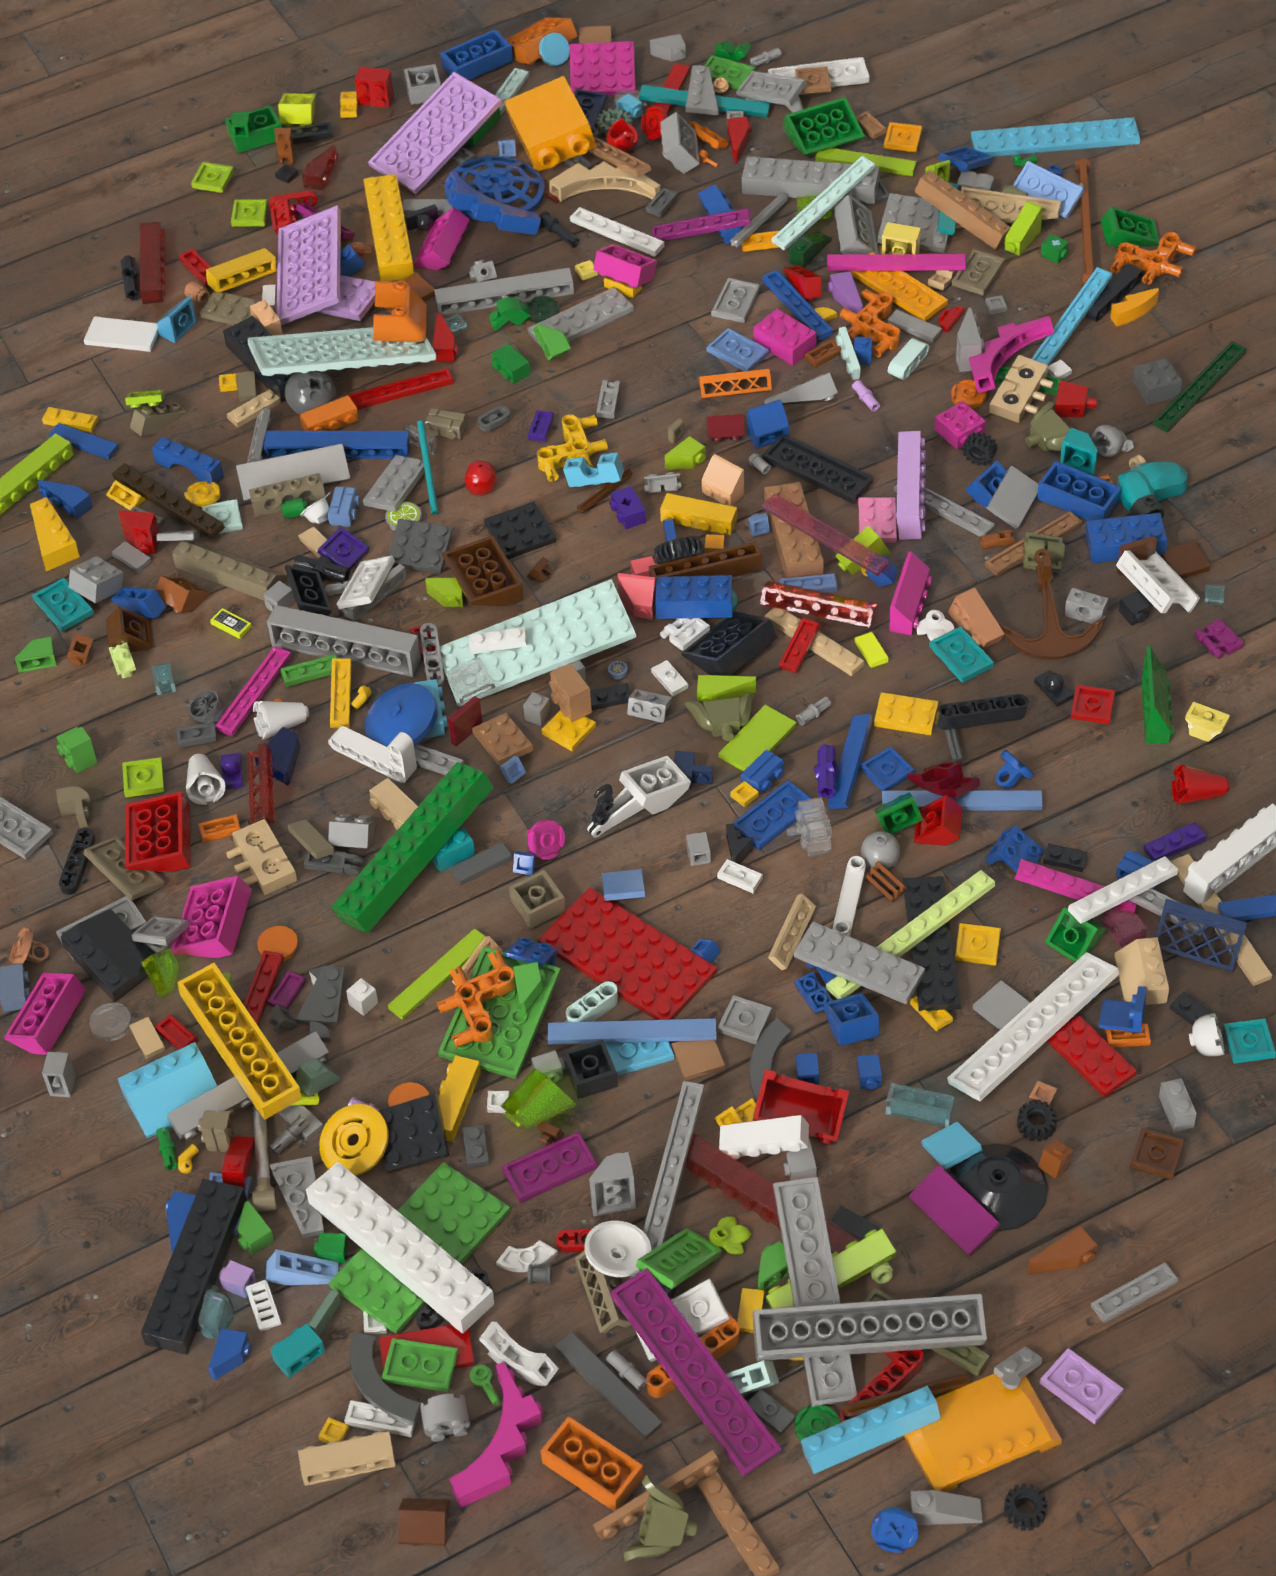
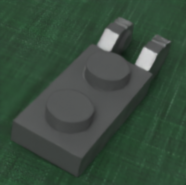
[304,851,363,875]

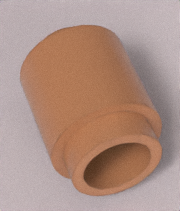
[185,281,210,304]

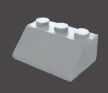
[589,1152,636,1217]

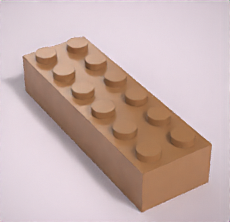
[764,482,824,578]

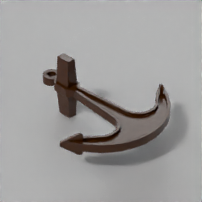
[999,549,1107,659]

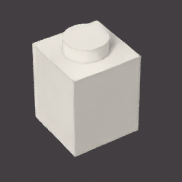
[346,978,378,1016]

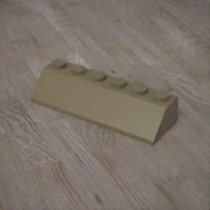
[172,540,288,601]

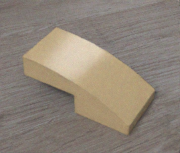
[928,270,959,291]

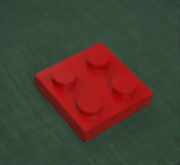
[1070,685,1115,724]

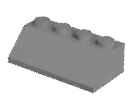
[834,194,879,254]

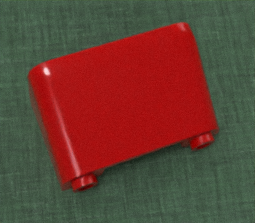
[752,1069,849,1145]

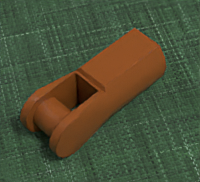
[980,530,1016,549]

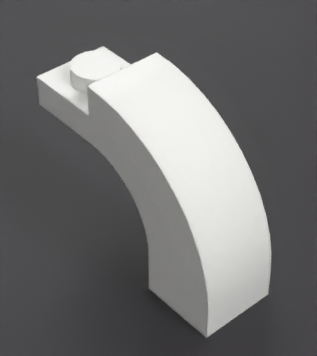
[479,1322,559,1386]

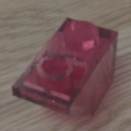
[1103,908,1147,948]

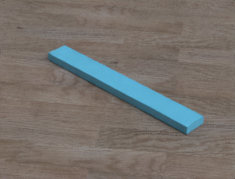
[1032,267,1112,366]

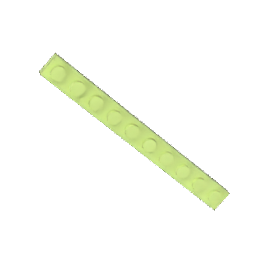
[826,870,995,999]

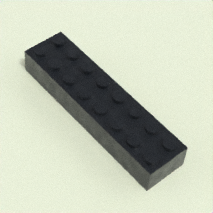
[141,1179,247,1355]

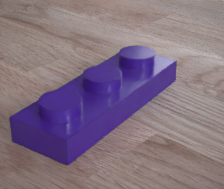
[1143,822,1206,861]

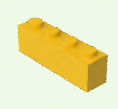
[206,248,277,293]
[660,493,737,536]
[438,1055,481,1142]

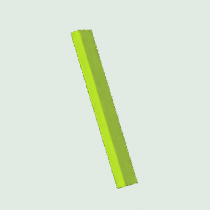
[816,148,916,176]
[388,928,486,1020]

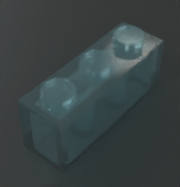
[886,1083,954,1127]

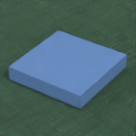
[602,869,645,901]

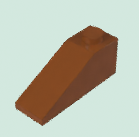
[1027,1226,1097,1274]

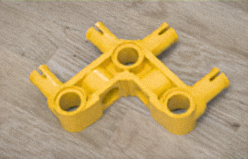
[537,415,608,482]

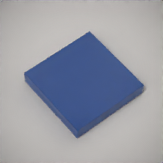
[860,746,915,791]

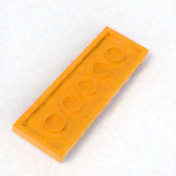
[848,251,948,321]

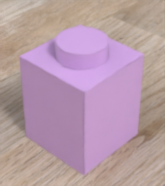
[219,1260,257,1298]

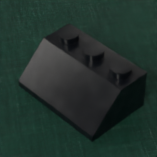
[284,565,332,616]

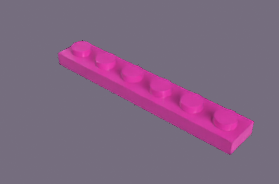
[215,646,291,737]
[1015,859,1137,918]

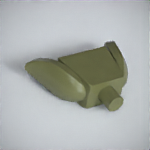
[1025,401,1070,451]
[684,693,756,741]
[624,1475,697,1561]

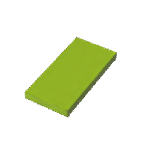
[718,705,796,771]

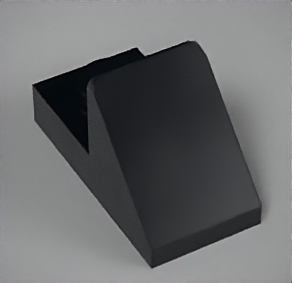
[726,823,753,864]

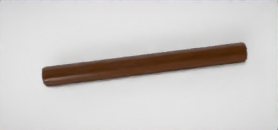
[844,1374,969,1417]

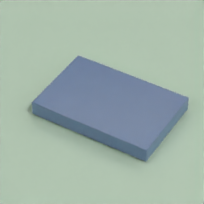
[706,328,769,372]

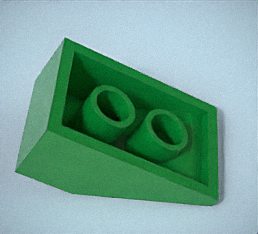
[1100,206,1160,248]

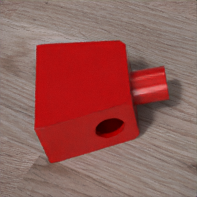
[1055,381,1097,417]

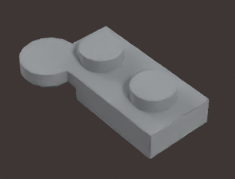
[994,1346,1042,1389]

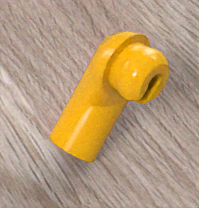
[351,685,372,710]
[178,1144,199,1174]

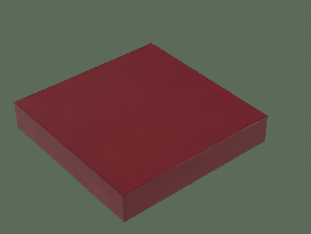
[448,696,483,747]

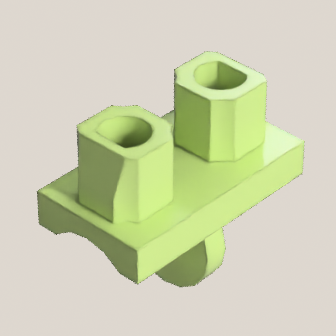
[109,642,136,678]

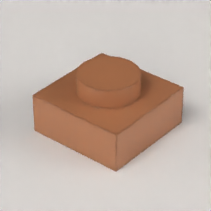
[1029,1081,1057,1107]

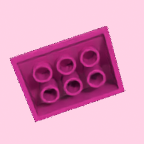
[170,875,252,958]

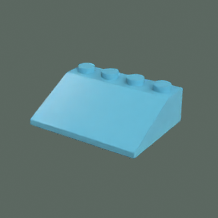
[118,1042,217,1139]

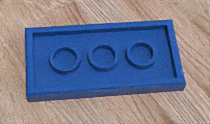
[732,780,816,851]

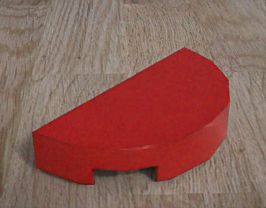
[939,306,965,333]

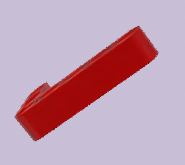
[840,1349,923,1423]

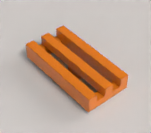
[198,814,241,843]
[1105,1024,1151,1048]

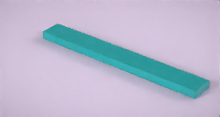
[639,85,770,118]

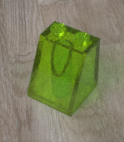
[500,1068,576,1129]

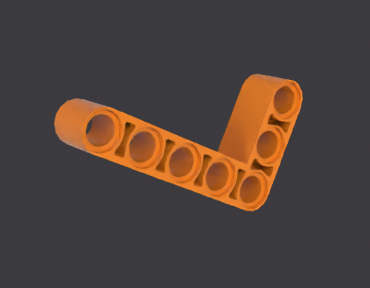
[646,1310,740,1398]

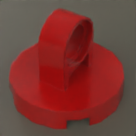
[641,106,669,140]

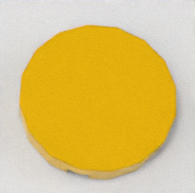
[184,481,221,507]

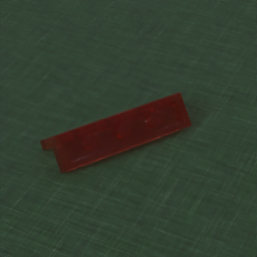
[247,743,275,825]

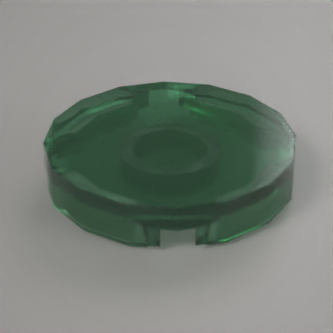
[526,296,559,323]

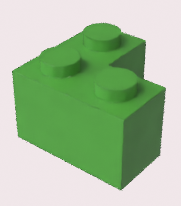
[56,727,98,773]

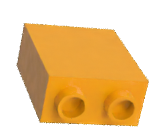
[504,76,596,172]

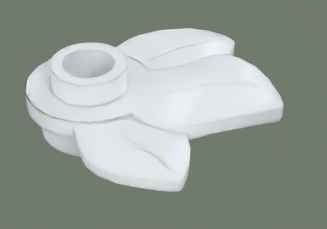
[917,610,954,641]

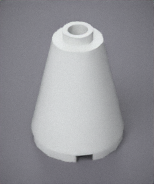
[253,701,309,739]
[186,754,225,805]

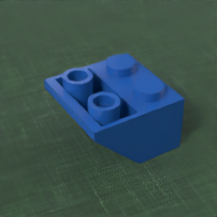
[747,399,789,449]

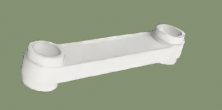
[833,856,866,937]

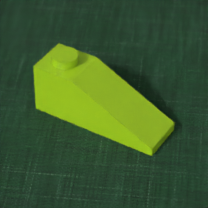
[697,675,756,705]

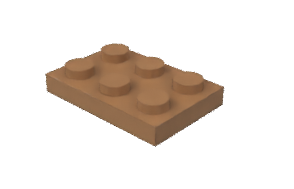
[472,713,534,766]

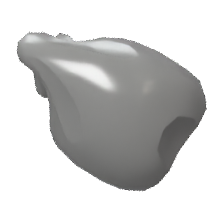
[1091,425,1134,457]

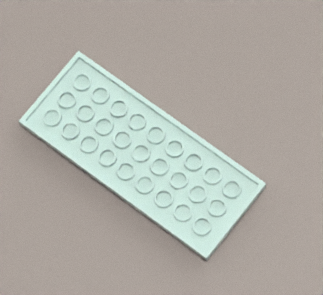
[248,327,436,376]
[440,579,637,707]

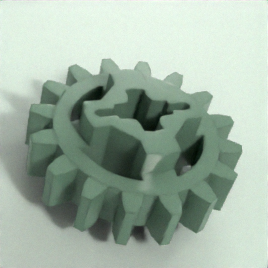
[596,108,632,136]

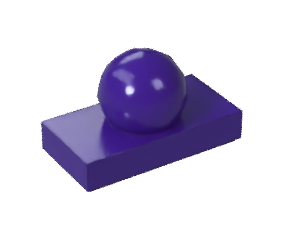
[221,753,243,789]

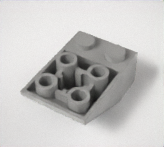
[956,307,984,372]

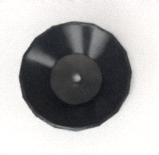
[949,1143,1048,1231]

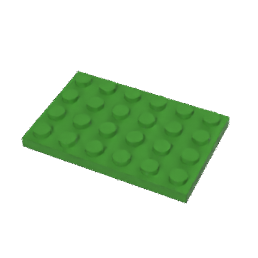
[438,946,561,1080]

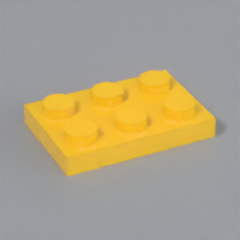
[874,692,938,735]

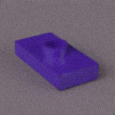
[528,410,554,442]

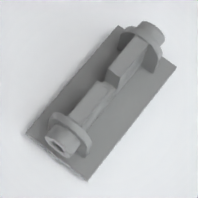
[644,472,681,494]

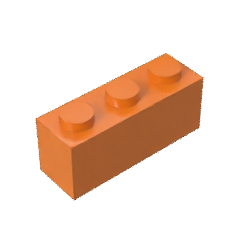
[300,395,359,431]

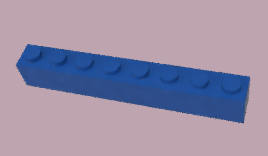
[264,431,410,459]

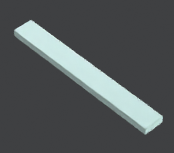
[772,156,875,251]

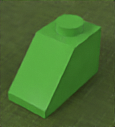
[532,324,571,361]
[15,637,57,673]
[513,962,546,1013]
[238,1201,274,1256]
[758,1240,789,1292]

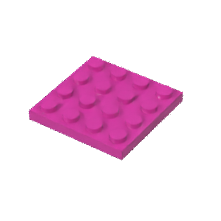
[570,41,635,96]

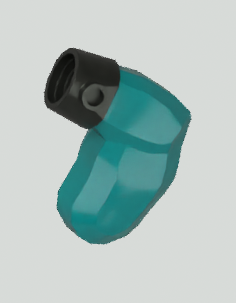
[1116,462,1188,519]

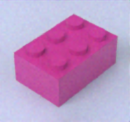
[593,244,657,288]
[754,309,816,366]

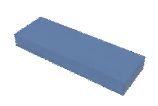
[779,573,837,597]

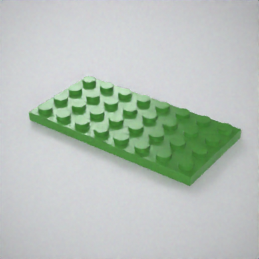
[329,1162,511,1334]

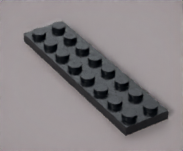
[903,876,961,1011]

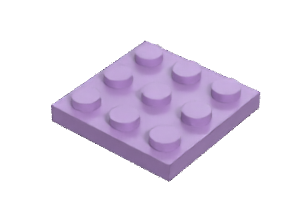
[317,275,375,321]

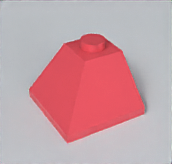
[618,573,656,619]

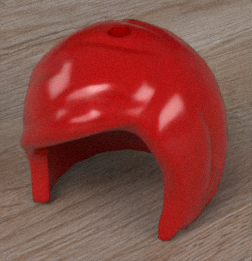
[606,118,639,152]
[465,460,497,495]

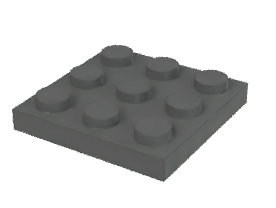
[388,518,453,574]

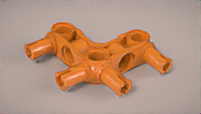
[1110,232,1197,285]
[839,289,900,357]
[436,950,516,1048]

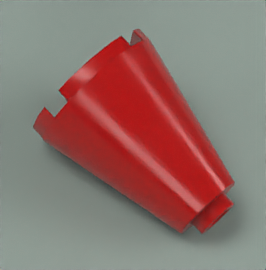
[1171,765,1230,805]

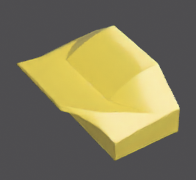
[1185,702,1230,742]

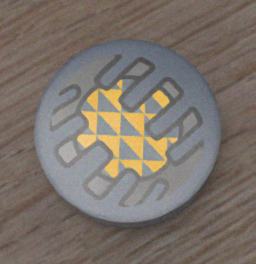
[608,661,628,680]

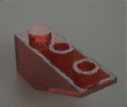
[302,145,338,190]

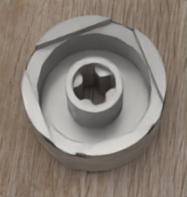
[420,1394,470,1442]

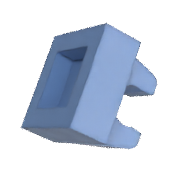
[498,139,516,157]
[748,513,770,537]
[499,756,526,784]

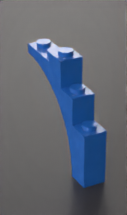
[446,171,541,235]

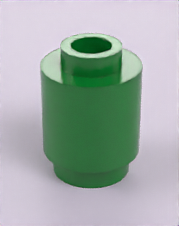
[280,497,308,519]

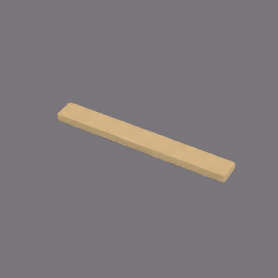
[1171,854,1272,986]

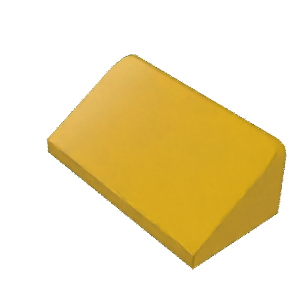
[604,276,642,298]
[106,480,147,510]

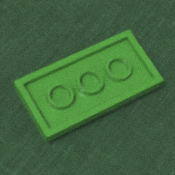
[636,1228,722,1289]

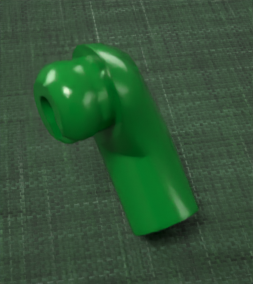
[1012,154,1038,167]

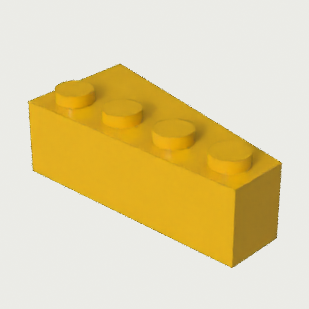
[30,497,80,572]

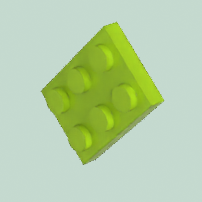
[125,389,165,408]

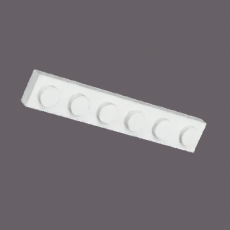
[570,207,664,256]
[1068,856,1178,924]

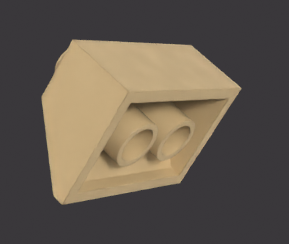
[1114,937,1169,1005]

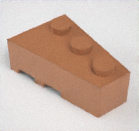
[948,587,1004,650]

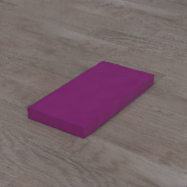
[501,1132,598,1203]
[908,1165,1001,1256]

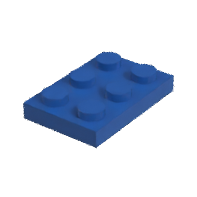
[938,146,993,172]

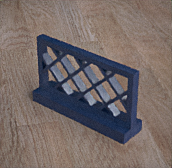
[1155,899,1247,972]

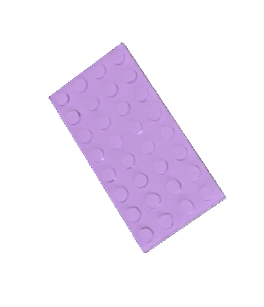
[368,72,502,194]
[276,205,341,325]

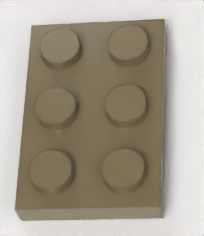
[952,249,1005,296]
[200,290,260,325]

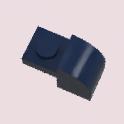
[674,751,713,789]

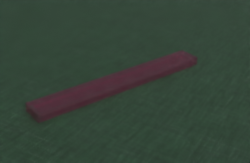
[762,493,890,576]

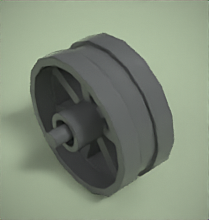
[189,690,226,724]

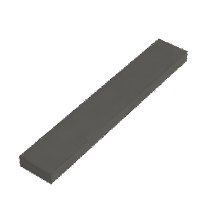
[555,1332,662,1440]

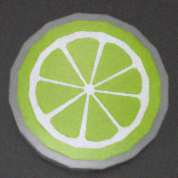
[385,502,422,531]

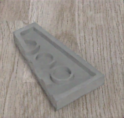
[686,65,718,115]

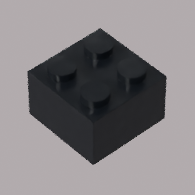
[563,1040,618,1099]

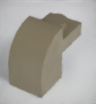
[56,786,93,828]

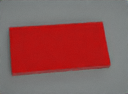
[379,1325,474,1371]

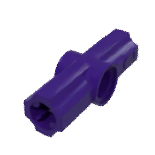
[814,744,839,799]

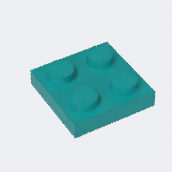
[1223,1018,1276,1064]

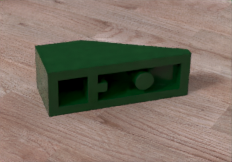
[789,231,832,268]

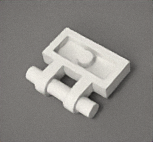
[660,618,710,651]

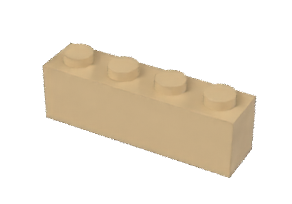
[369,778,418,830]
[298,1431,396,1486]

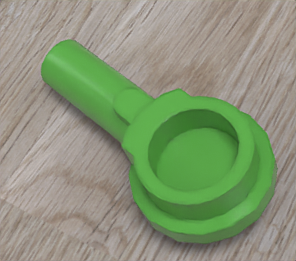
[470,1365,501,1405]

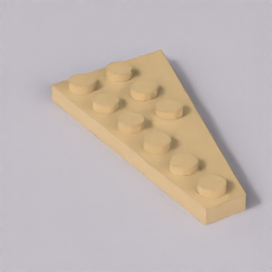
[955,187,1061,228]

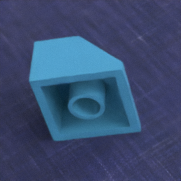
[157,296,197,343]

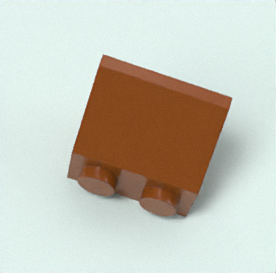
[156,576,210,614]

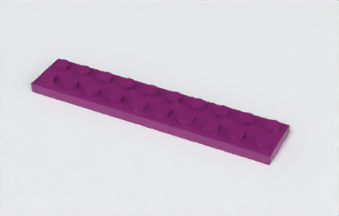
[610,1268,781,1477]

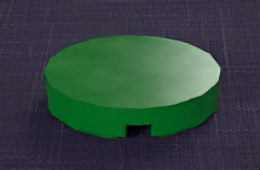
[795,1405,840,1442]

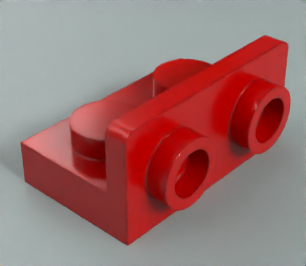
[270,199,299,234]

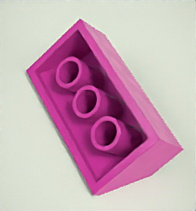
[413,208,469,271]
[889,551,932,636]
[4,973,86,1055]

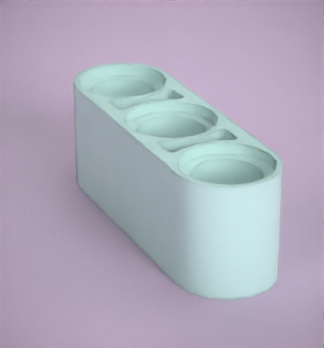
[888,338,929,380]
[566,981,618,1022]

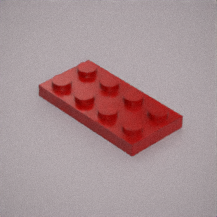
[1047,1015,1137,1098]

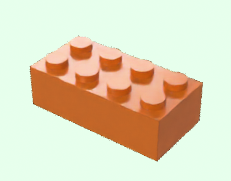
[541,1416,644,1511]

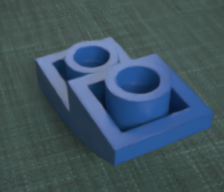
[794,972,832,1014]

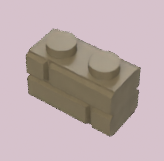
[425,408,467,440]
[198,1110,235,1152]

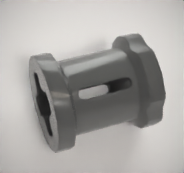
[528,1264,552,1284]

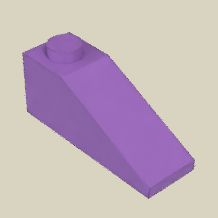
[827,271,863,313]

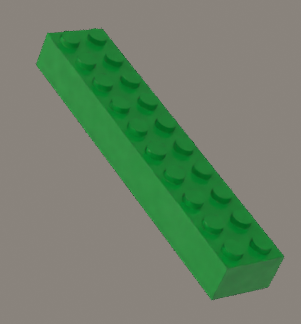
[330,762,494,934]

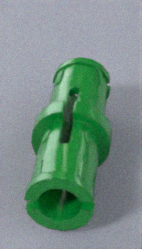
[156,1127,178,1171]

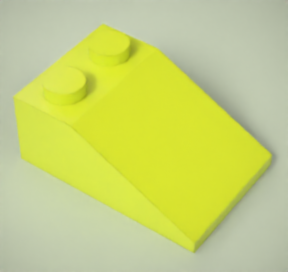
[278,93,316,126]

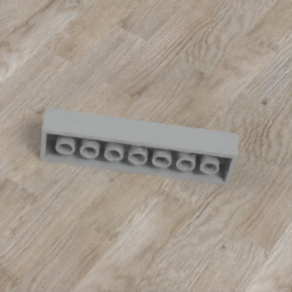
[741,157,879,204]
[267,605,421,677]

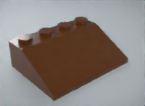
[442,535,523,606]

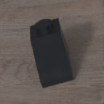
[1119,590,1151,626]

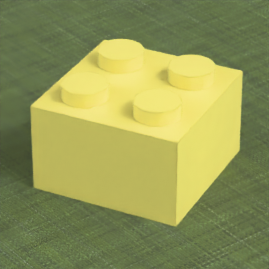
[882,222,921,254]

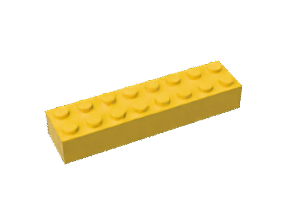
[363,174,414,281]
[177,963,301,1120]

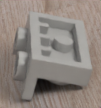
[627,689,672,723]

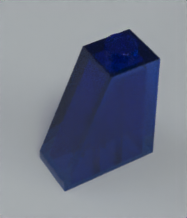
[254,727,301,786]

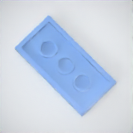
[1013,161,1084,219]

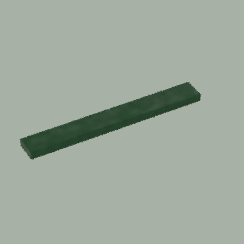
[1153,341,1247,433]

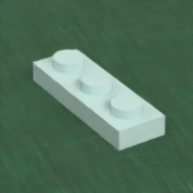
[836,327,861,380]

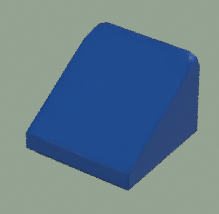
[690,938,720,963]

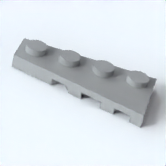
[269,1156,324,1238]

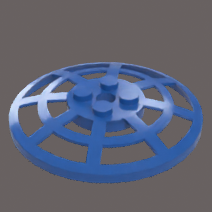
[445,156,544,222]

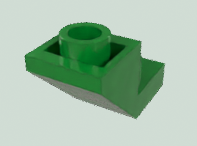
[713,39,751,62]

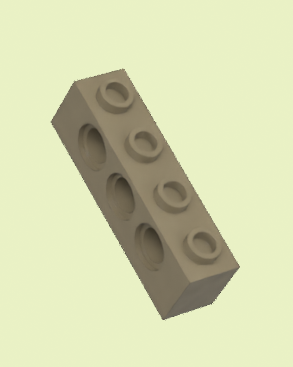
[249,473,325,517]

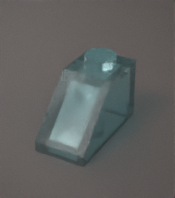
[198,1289,234,1339]

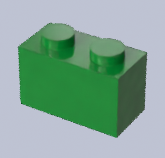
[491,344,530,385]

